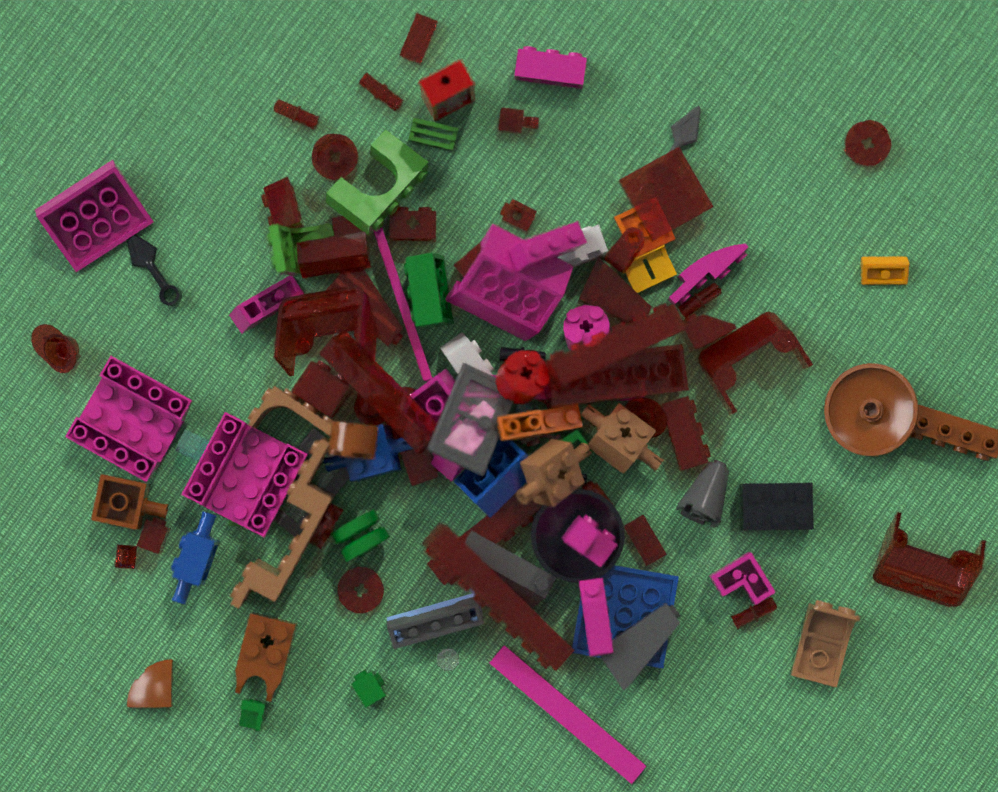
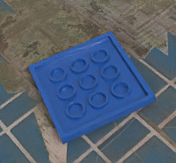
[571,565,679,669]

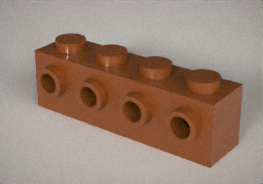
[910,404,998,462]

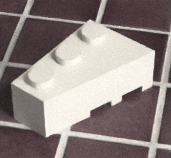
[558,225,608,267]
[440,332,499,407]

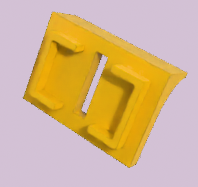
[621,245,677,294]

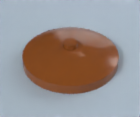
[824,363,919,457]

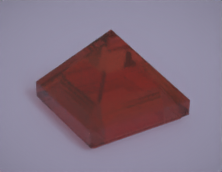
[115,544,137,569]

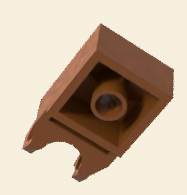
[235,612,298,702]

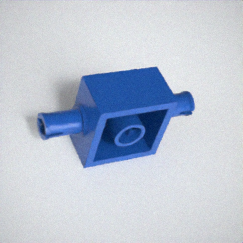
[324,424,416,482]
[171,511,220,605]

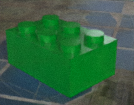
[404,252,454,328]

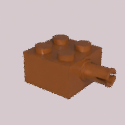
[91,474,169,530]

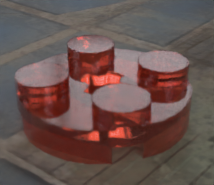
[844,120,891,167]
[309,503,344,549]
[337,567,384,613]

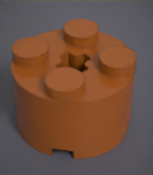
[329,421,379,460]

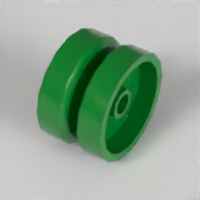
[330,509,390,562]

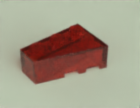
[578,257,652,330]

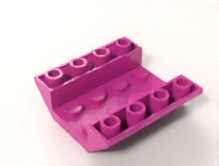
[445,224,573,341]
[65,356,193,482]
[181,412,308,537]

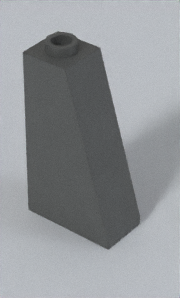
[600,603,680,691]

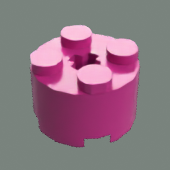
[563,305,611,358]

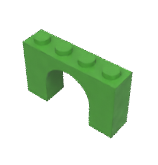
[326,129,429,236]

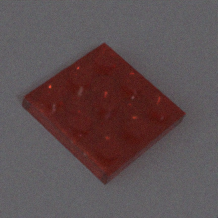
[618,147,713,242]

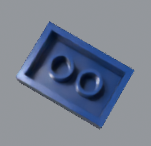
[454,435,529,518]

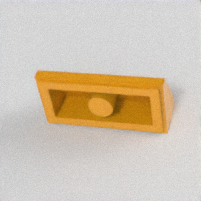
[861,257,909,285]

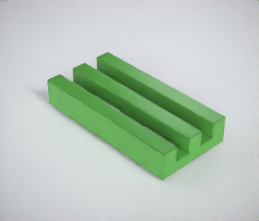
[408,118,458,151]

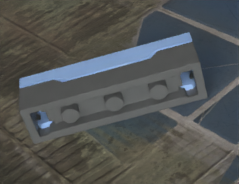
[387,592,484,649]

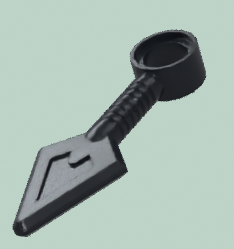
[127,234,182,306]

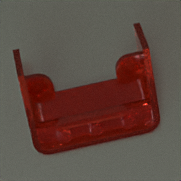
[274,285,377,376]
[698,312,813,415]
[873,512,986,607]

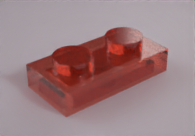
[624,514,667,566]

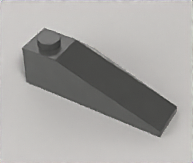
[460,531,556,613]

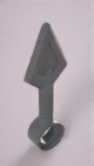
[650,106,701,186]

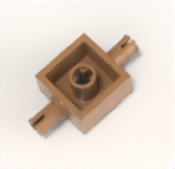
[580,403,664,474]
[516,439,591,507]

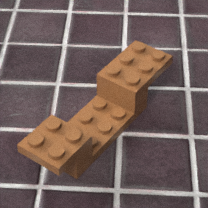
[230,437,335,609]

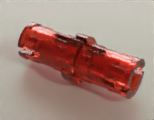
[358,72,404,112]

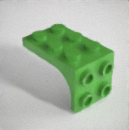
[267,223,340,277]

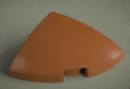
[127,659,173,708]

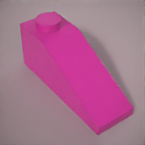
[229,276,304,334]
[579,578,613,657]

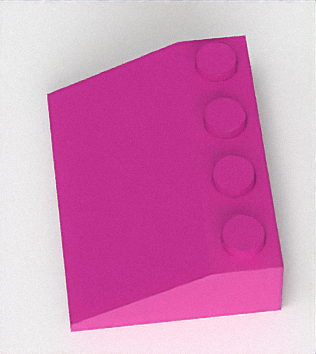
[35,160,153,272]

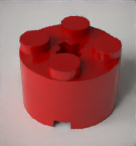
[496,351,549,404]

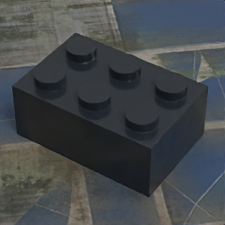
[740,483,814,530]

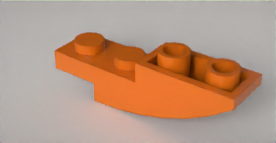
[497,404,583,441]

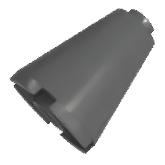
[676,460,729,527]

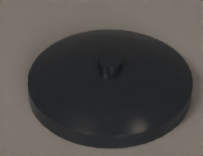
[531,489,625,583]

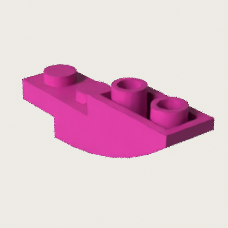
[668,243,749,306]

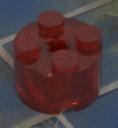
[312,134,359,184]

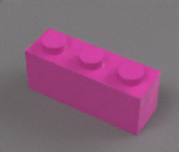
[514,46,587,89]
[508,221,587,271]

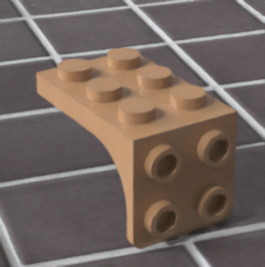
[248,386,333,436]
[790,600,860,688]

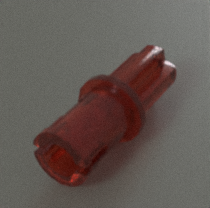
[273,99,320,130]
[677,283,722,319]
[731,597,777,630]

